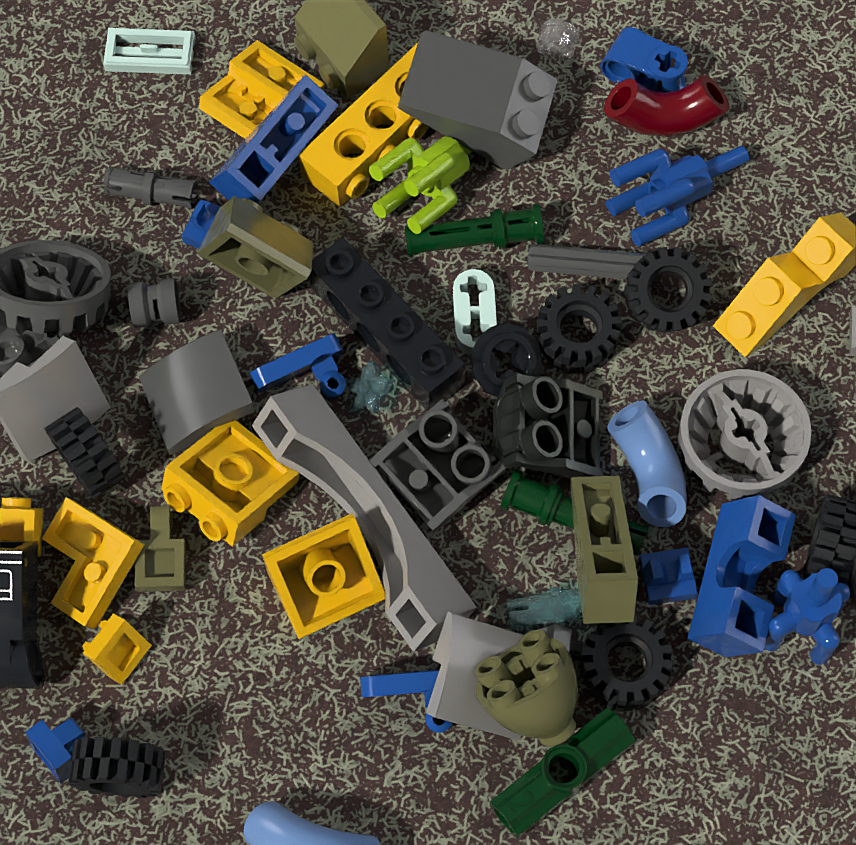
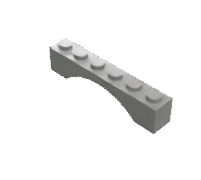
[252,384,477,652]

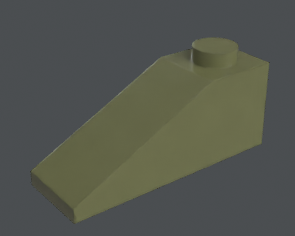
[571,476,638,624]

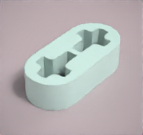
[453,269,497,356]

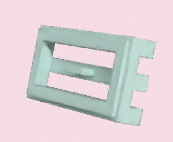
[103,28,196,75]

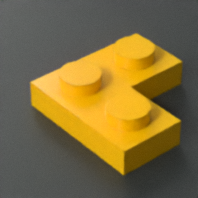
[42,497,145,630]

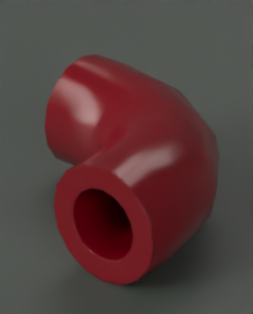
[604,75,730,137]

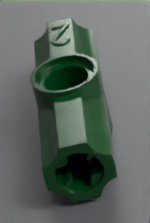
[489,707,636,839]

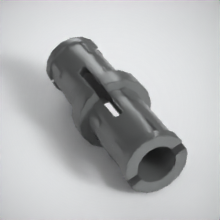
[103,166,198,209]

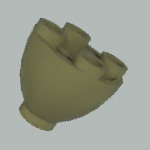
[474,630,578,746]

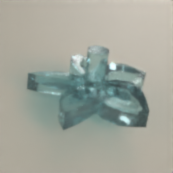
[346,360,393,414]

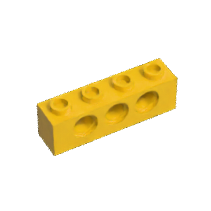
[298,43,429,207]

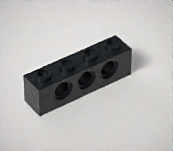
[309,237,465,411]

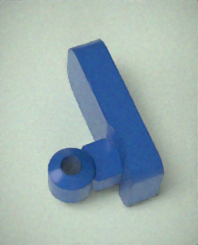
[250,333,346,399]
[360,669,452,733]

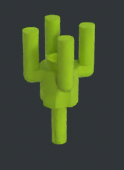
[369,136,473,234]

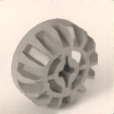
[677,369,812,501]

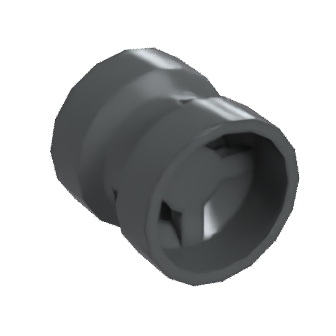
[128,278,181,328]

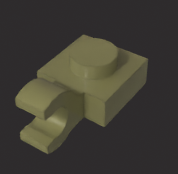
[135,506,186,592]

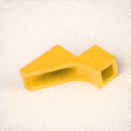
[713,212,856,357]

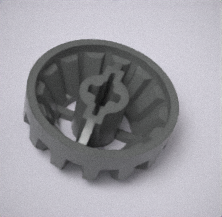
[0,240,111,340]

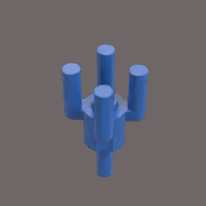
[605,146,749,247]
[764,568,850,665]

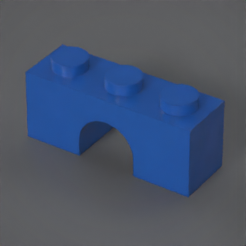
[687,495,796,657]

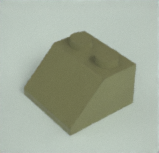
[294,0,389,99]
[197,196,313,298]

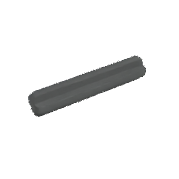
[527,244,662,282]

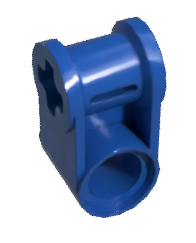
[600,27,688,92]

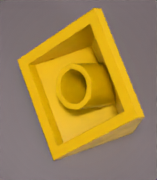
[262,513,385,639]

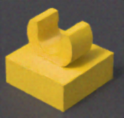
[82,614,152,685]

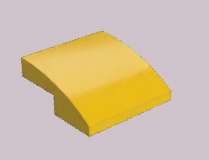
[199,40,325,139]

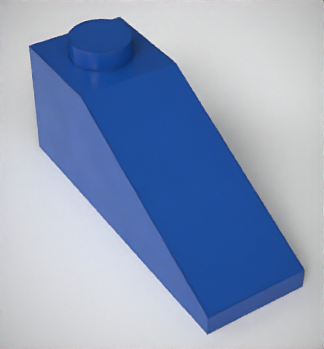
[209,74,338,203]

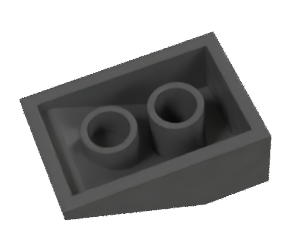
[397,30,558,170]

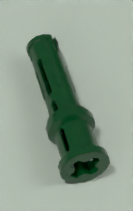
[405,203,544,256]
[500,469,649,556]

